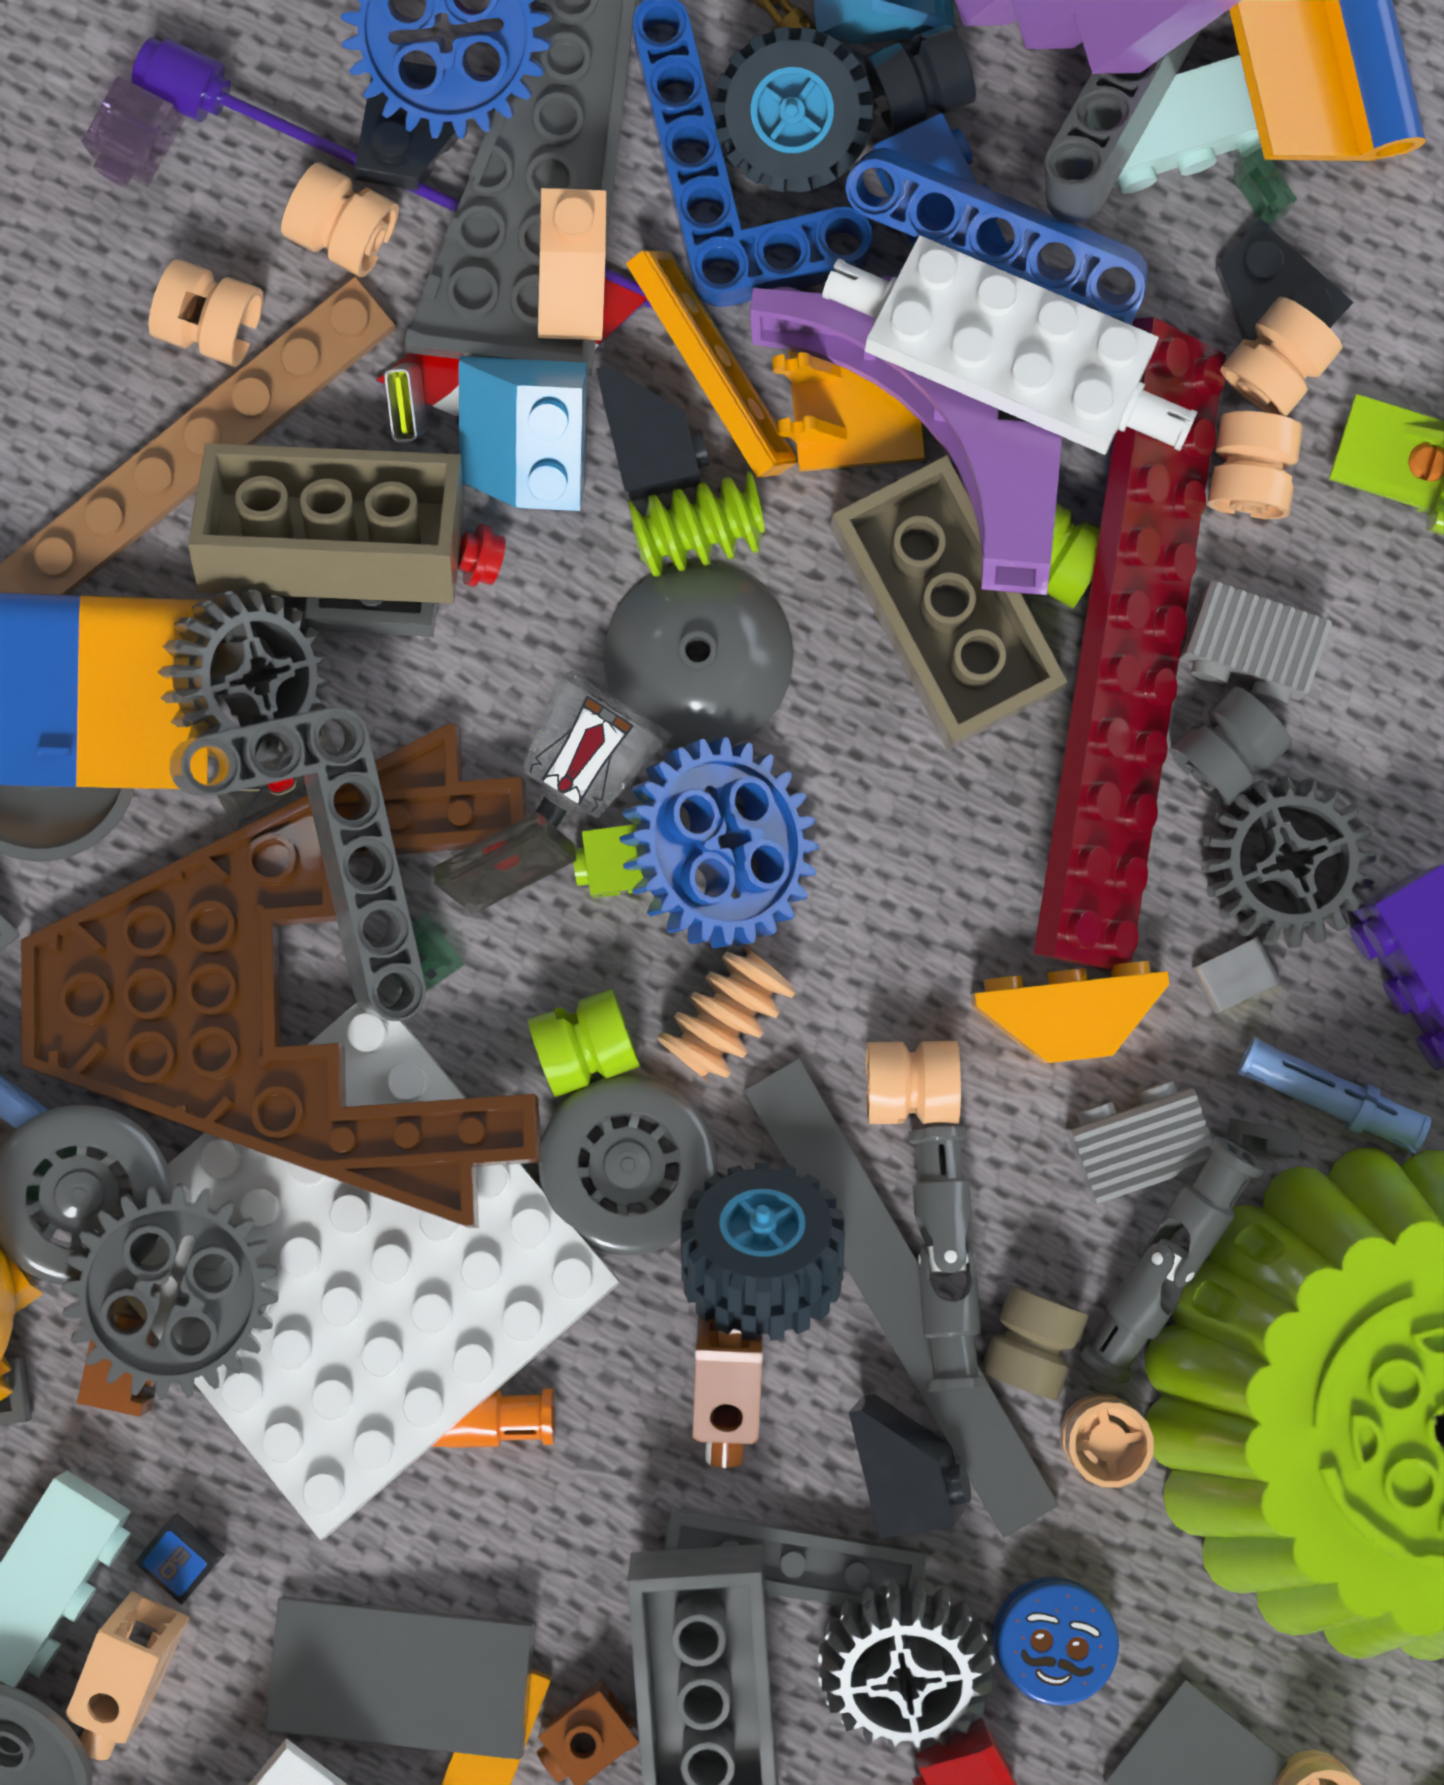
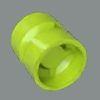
[1047,502,1100,610]
[527,988,640,1097]

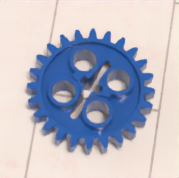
[341,0,551,139]
[620,737,819,948]

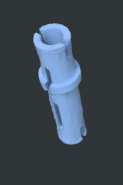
[1237,1036,1432,1154]

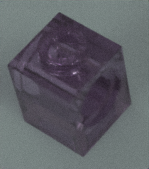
[81,76,183,187]

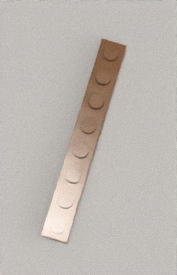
[0,277,396,595]

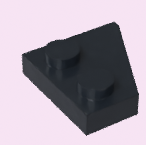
[354,61,489,191]
[1215,219,1354,341]

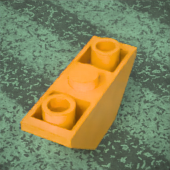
[970,961,1169,1063]

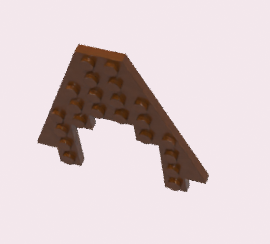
[21,724,541,1228]

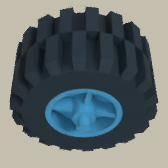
[713,27,875,193]
[680,1163,845,1341]

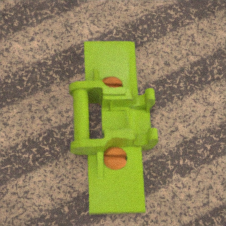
[1328,394,1444,536]

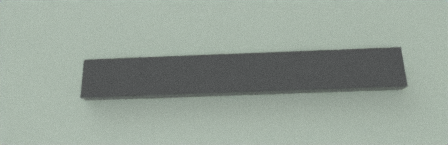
[744,1058,1059,1538]

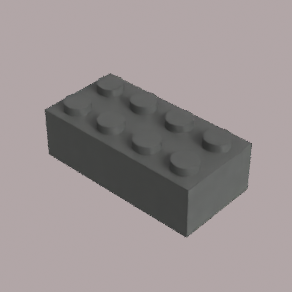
[627,1544,777,1785]

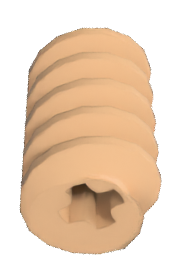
[657,945,796,1084]

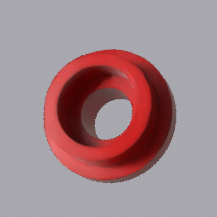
[458,523,506,587]

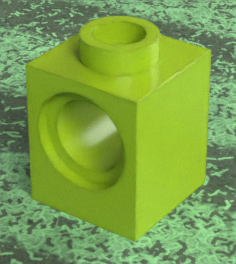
[572,824,643,899]

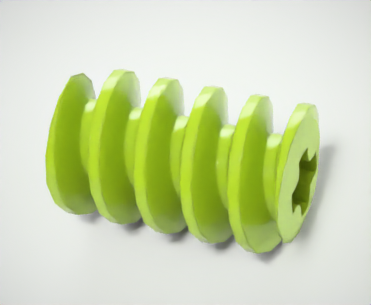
[627,471,765,577]

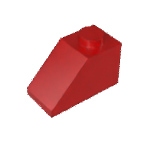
[911,1718,1018,1785]

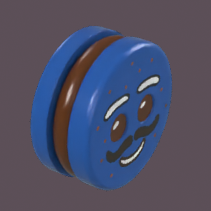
[993,1576,1119,1706]

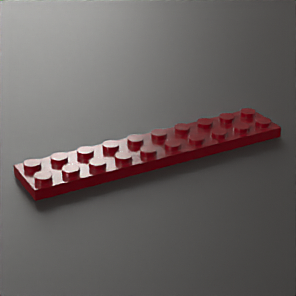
[1033,317,1226,971]

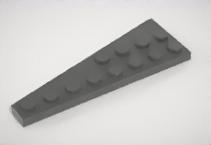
[405,0,636,376]

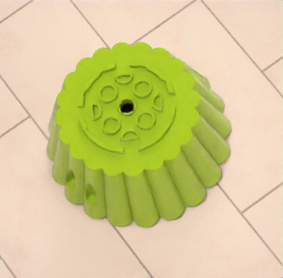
[1145,1147,1444,1661]

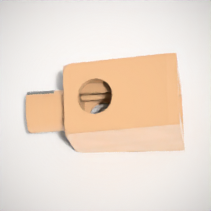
[66,1591,190,1760]

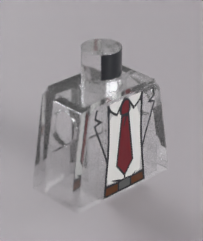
[523,670,673,834]

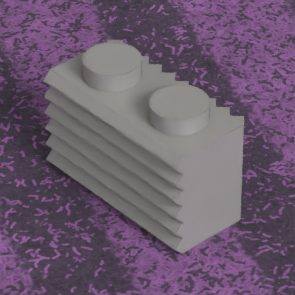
[1179,580,1332,706]
[1066,1080,1212,1204]

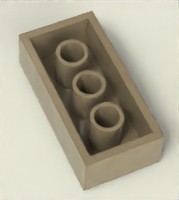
[188,443,465,604]
[830,455,1068,751]

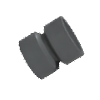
[1169,686,1292,808]

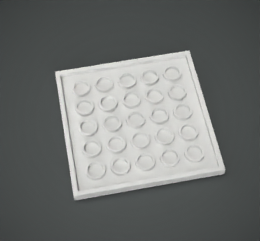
[81,992,621,1540]

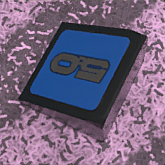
[134,1513,225,1605]

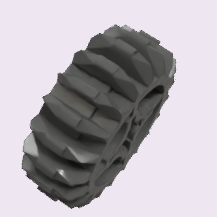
[158,589,331,762]
[1201,775,1377,948]
[818,1578,995,1753]

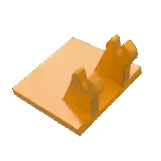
[772,350,925,472]

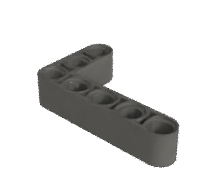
[1045,30,1201,224]
[169,707,426,1021]

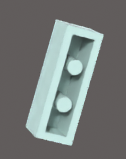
[1101,55,1262,194]
[0,1470,132,1687]

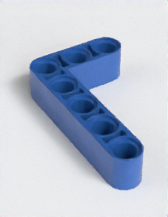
[633,0,872,307]
[845,148,1149,325]

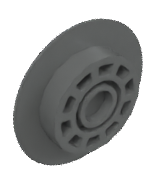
[538,1075,717,1255]
[0,1105,172,1285]

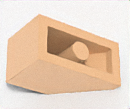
[538,188,606,340]

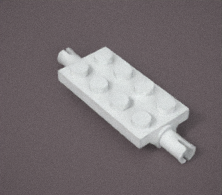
[822,235,1197,455]

